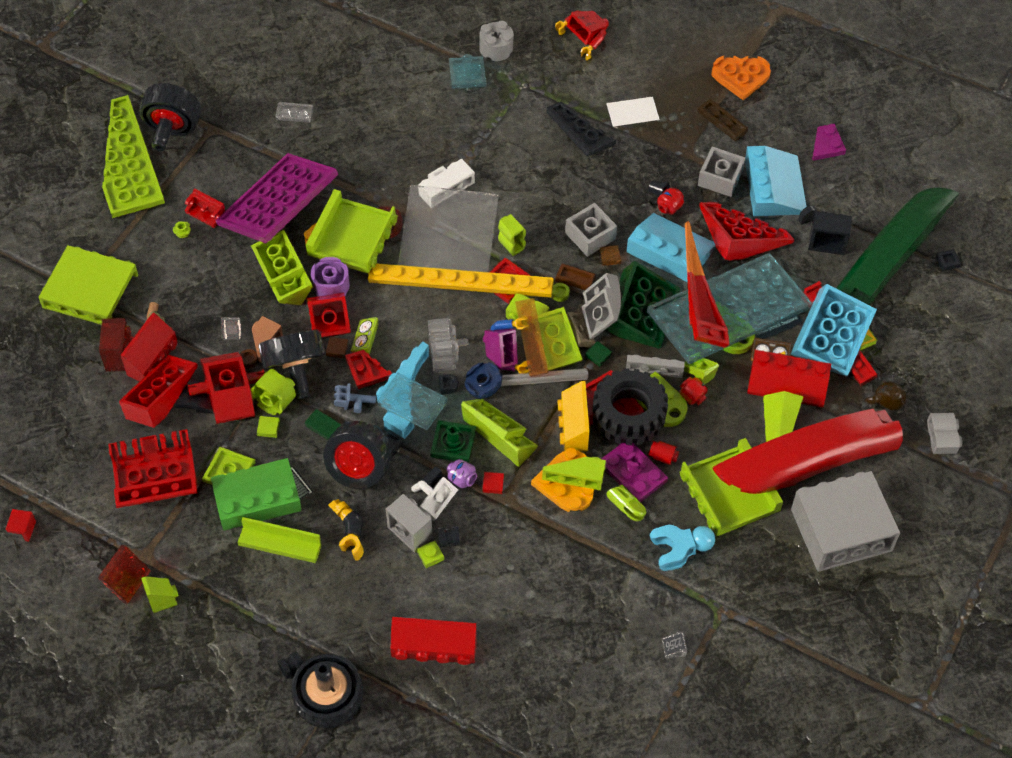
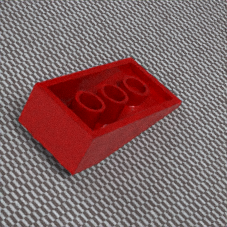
[119,355,198,428]

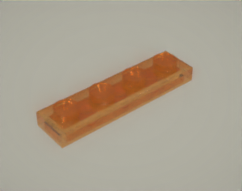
[515,298,548,377]

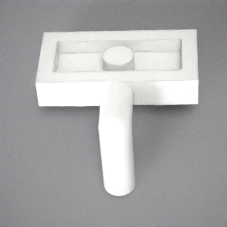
[411,477,458,521]

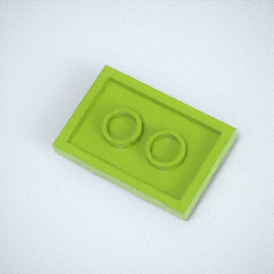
[527,307,583,371]

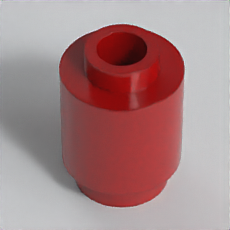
[649,441,680,465]

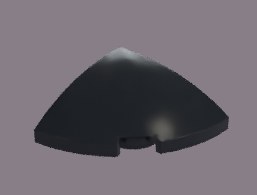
[175,378,213,413]

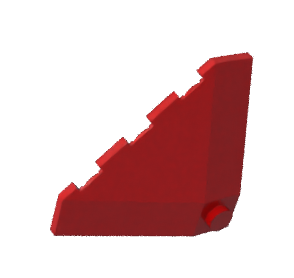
[699,202,794,261]

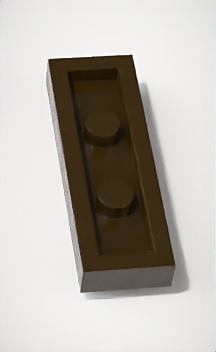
[698,99,748,142]

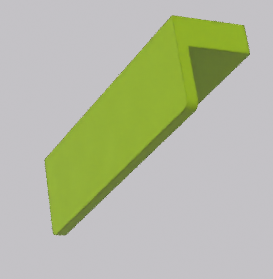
[238,517,322,563]

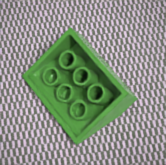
[211,458,302,531]

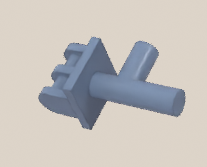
[334,384,376,413]

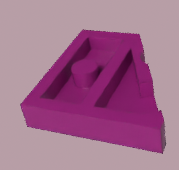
[812,124,846,161]

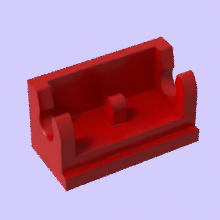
[185,189,225,228]

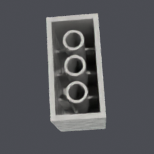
[791,471,900,572]

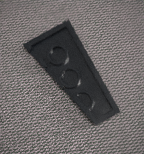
[546,102,616,157]

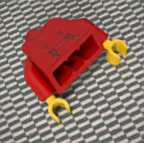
[555,11,609,60]

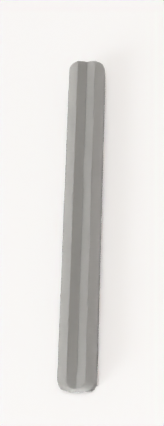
[501,368,588,386]

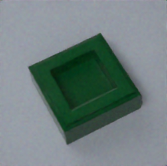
[585,341,612,367]

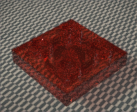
[98,545,151,604]

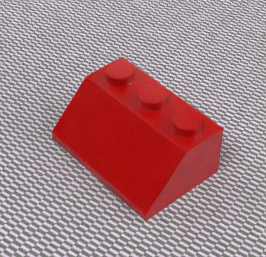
[121,313,178,381]

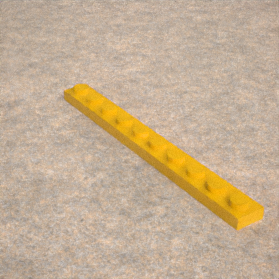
[368,263,554,298]

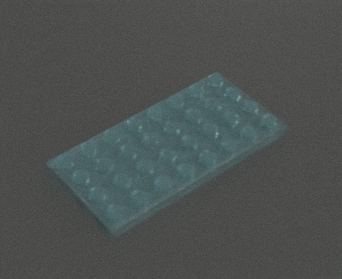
[647,253,813,364]

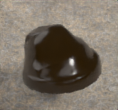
[865,381,906,410]

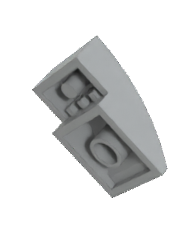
[582,273,621,339]

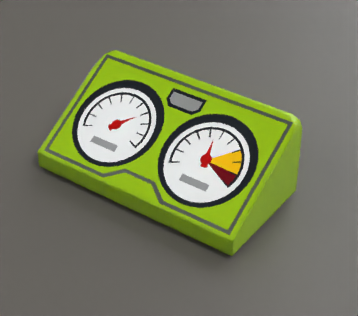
[351,318,379,355]

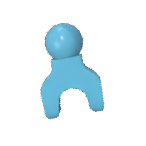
[650,525,716,571]

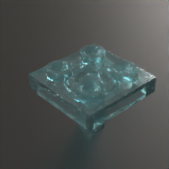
[449,54,486,89]

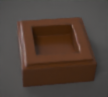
[326,337,348,359]

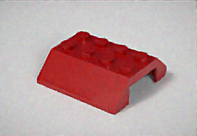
[108,429,197,508]

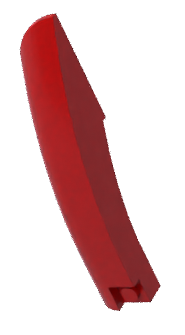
[712,409,903,494]

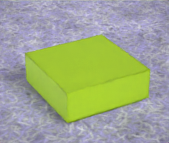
[257,416,280,438]

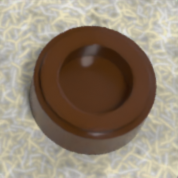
[240,349,258,369]

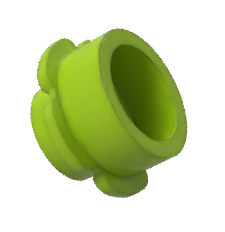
[173,221,191,238]

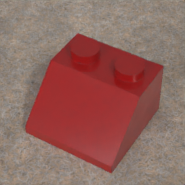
[307,292,351,337]

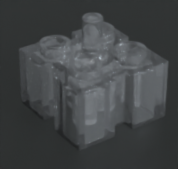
[427,317,469,373]

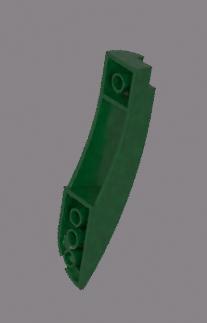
[836,188,959,306]

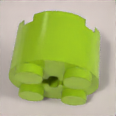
[251,369,296,415]

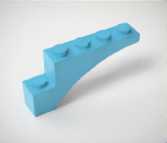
[376,342,429,439]

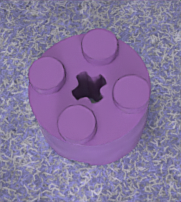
[311,257,350,296]

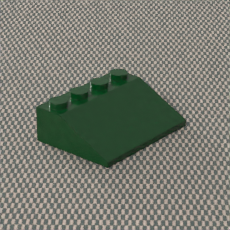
[606,261,680,349]

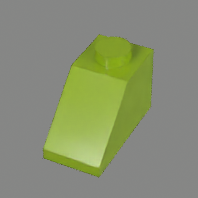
[141,577,179,613]

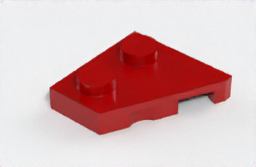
[345,350,392,389]

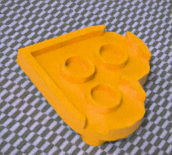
[531,448,594,512]

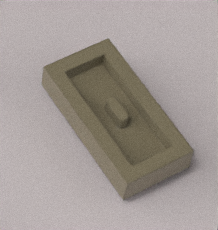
[567,312,595,347]

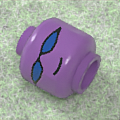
[447,459,477,488]

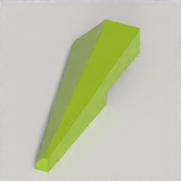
[763,391,803,442]

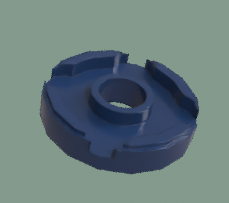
[465,362,502,399]

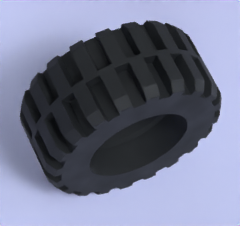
[593,368,668,445]

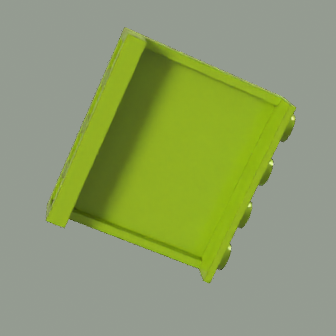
[306,189,398,274]
[38,245,138,327]
[680,438,783,536]

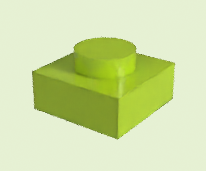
[417,541,444,568]

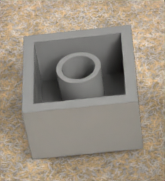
[698,147,745,197]
[565,203,617,257]
[386,494,433,553]

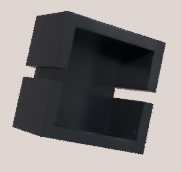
[808,211,852,255]

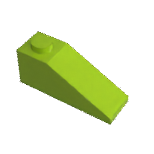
[542,457,606,490]

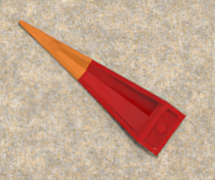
[685,221,730,348]

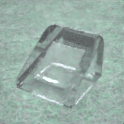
[221,317,242,340]

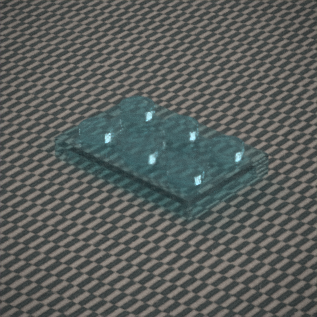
[377,373,448,430]

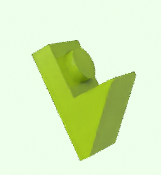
[684,355,719,385]

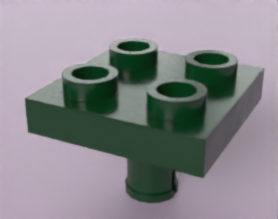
[430,420,476,463]

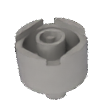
[479,21,514,61]

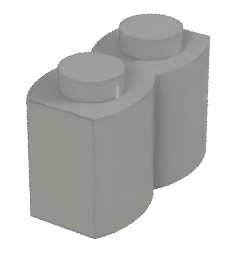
[927,413,962,454]

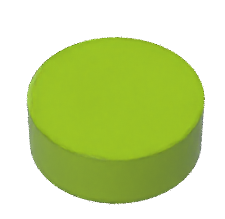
[552,283,570,302]

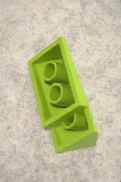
[251,230,313,305]
[461,399,538,467]

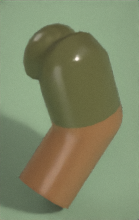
[147,302,165,322]

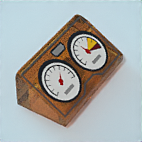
[751,338,792,361]

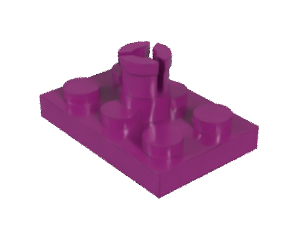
[601,442,668,502]

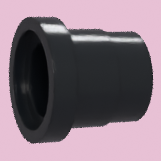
[648,180,670,197]

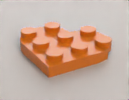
[711,56,771,100]

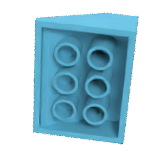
[745,146,807,216]
[627,213,716,282]
[790,284,877,376]

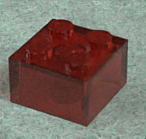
[99,318,134,372]

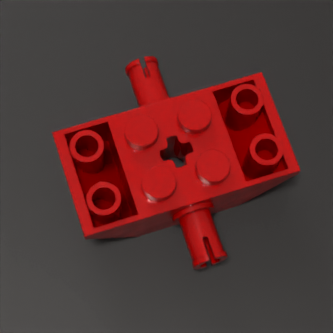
[187,352,265,424]

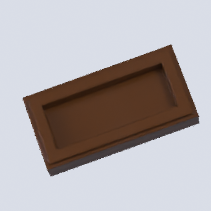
[555,264,596,290]

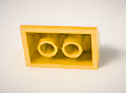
[557,381,589,451]

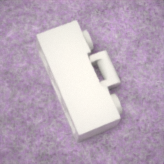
[418,159,475,209]

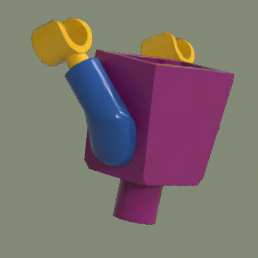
[483,316,531,373]

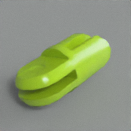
[607,485,646,521]

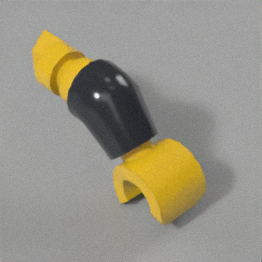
[328,499,364,560]

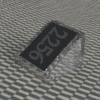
[662,632,687,659]

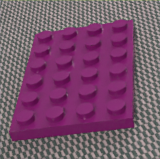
[216,153,338,243]

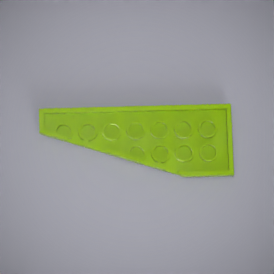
[102,95,165,218]

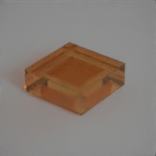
[600,245,621,266]

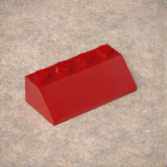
[747,350,831,408]
[390,617,477,665]

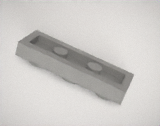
[626,355,685,378]

